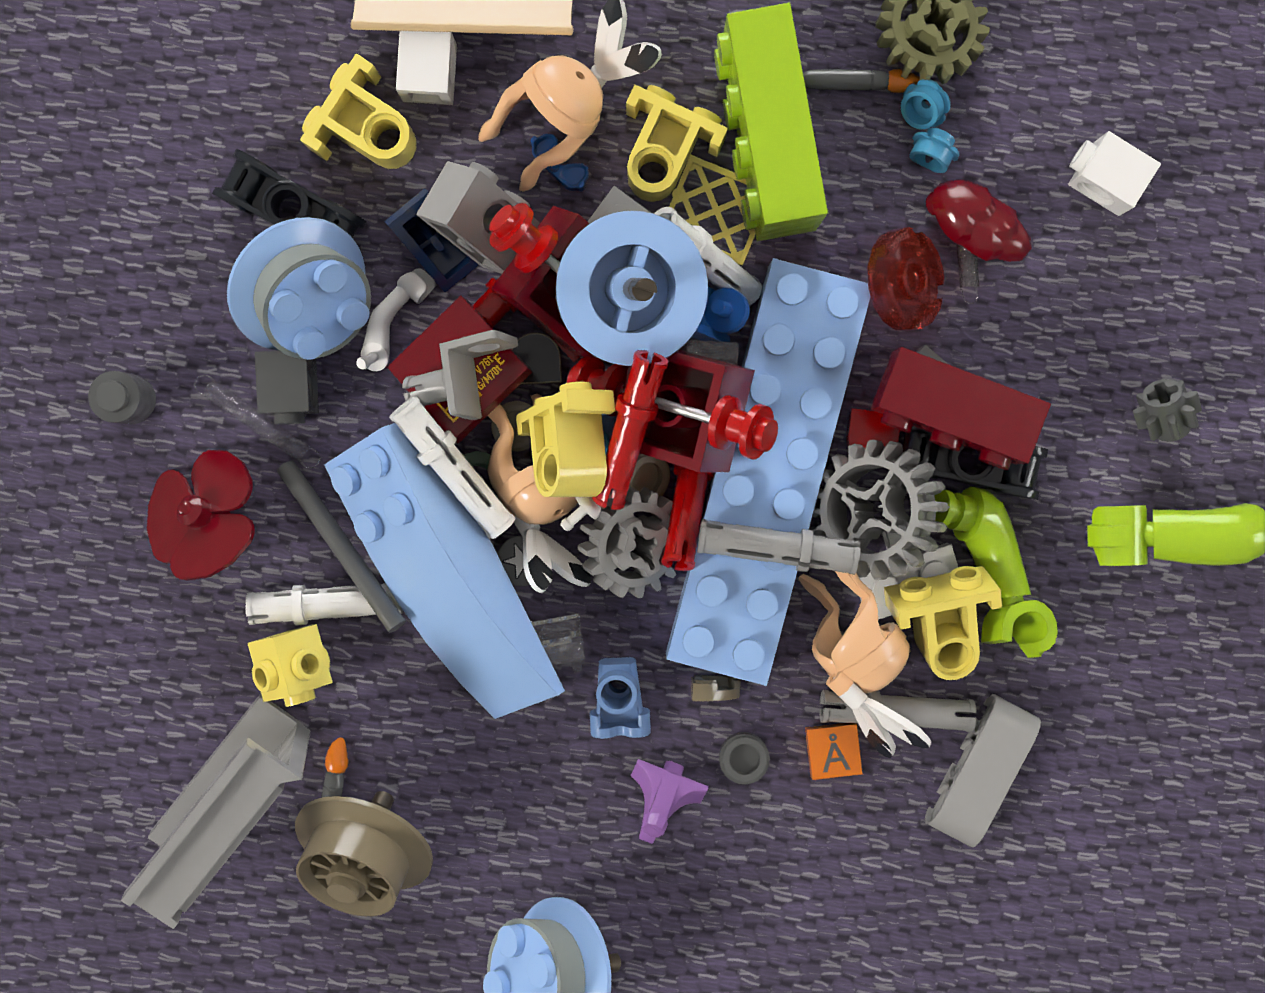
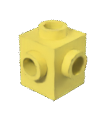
[247,624,333,707]

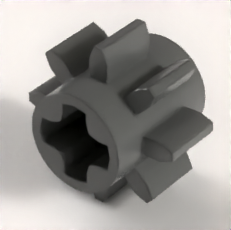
[1133,379,1202,442]

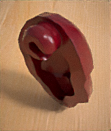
[926,179,1032,262]

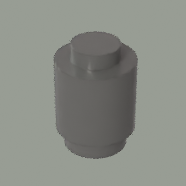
[88,371,156,425]

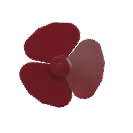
[147,450,255,581]

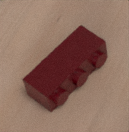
[871,347,1051,470]

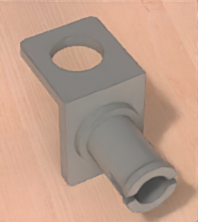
[402,330,518,420]

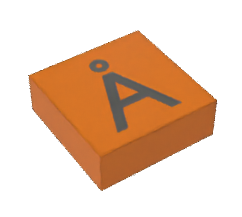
[805,723,863,780]

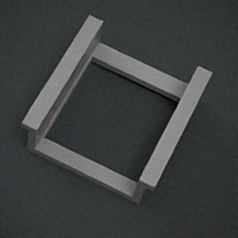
[121,693,311,929]

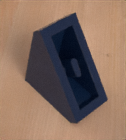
[385,188,479,292]

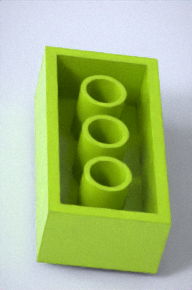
[714,2,828,241]

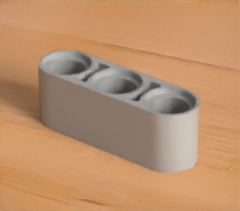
[925,694,1041,848]

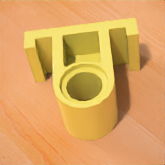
[300,54,416,169]
[626,84,728,202]
[516,382,615,497]
[884,566,1002,680]

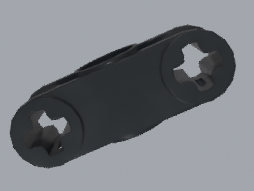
[212,149,367,238]
[903,426,1048,500]

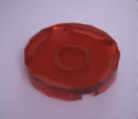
[867,227,944,331]

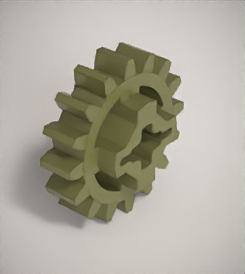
[875,0,990,84]

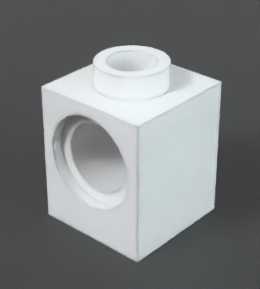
[396,31,457,105]
[1068,131,1161,216]

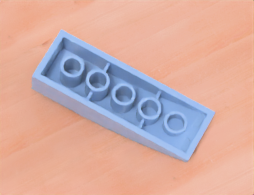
[324,423,565,719]

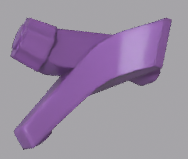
[631,759,709,844]

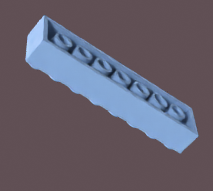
[666,258,873,686]

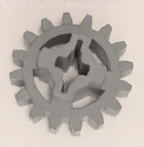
[578,486,677,598]

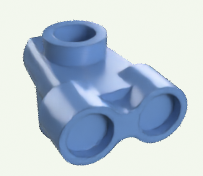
[590,657,651,739]

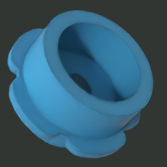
[901,79,951,129]
[910,127,959,173]

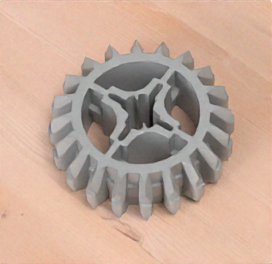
[812,440,949,580]

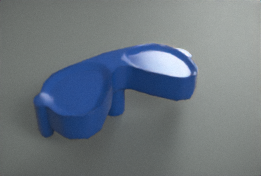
[531,133,589,192]

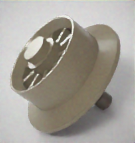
[295,791,433,916]

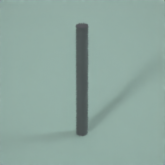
[277,460,406,633]

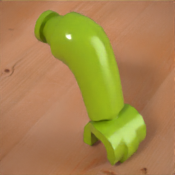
[934,487,1058,658]
[1087,503,1265,566]

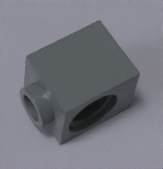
[255,351,319,425]

